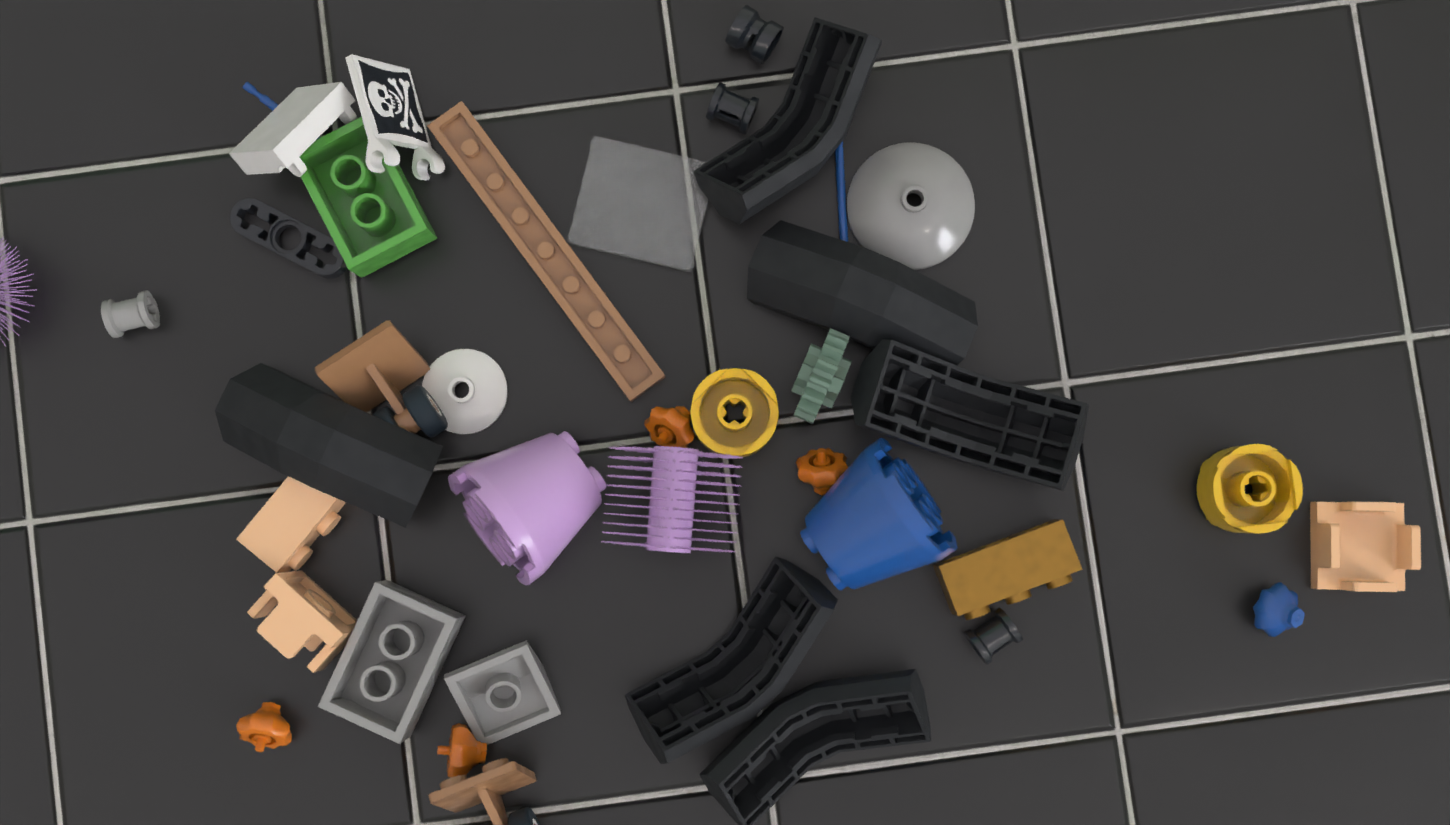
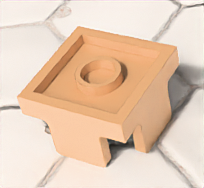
[1310,502,1421,592]
[247,570,357,673]

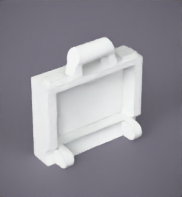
[229,82,357,177]

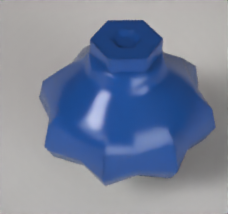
[1253,582,1305,637]

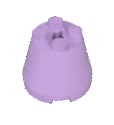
[448,431,607,585]

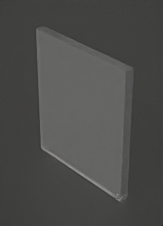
[567,136,708,272]

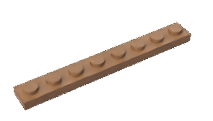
[427,101,666,402]

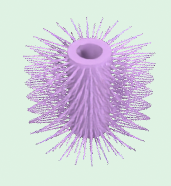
[601,446,743,553]

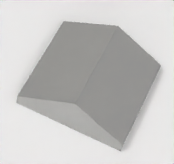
[444,640,561,745]

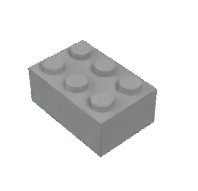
[318,580,466,744]

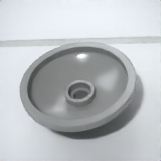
[846,142,975,270]

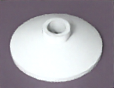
[422,349,508,434]

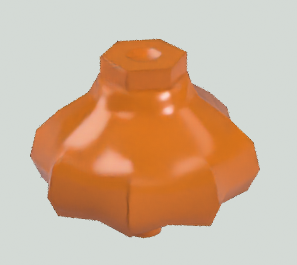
[644,406,695,448]
[796,448,848,495]
[236,702,292,752]
[437,723,487,778]

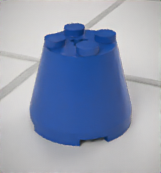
[800,438,958,591]

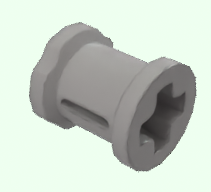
[101,290,160,338]

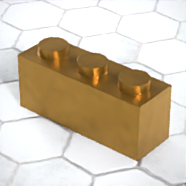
[933,519,1082,620]

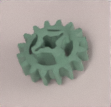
[791,328,852,424]

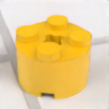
[690,368,779,457]
[1196,444,1303,534]

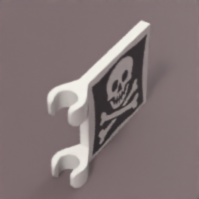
[346,54,445,181]

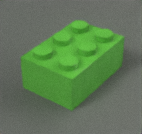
[300,116,438,278]

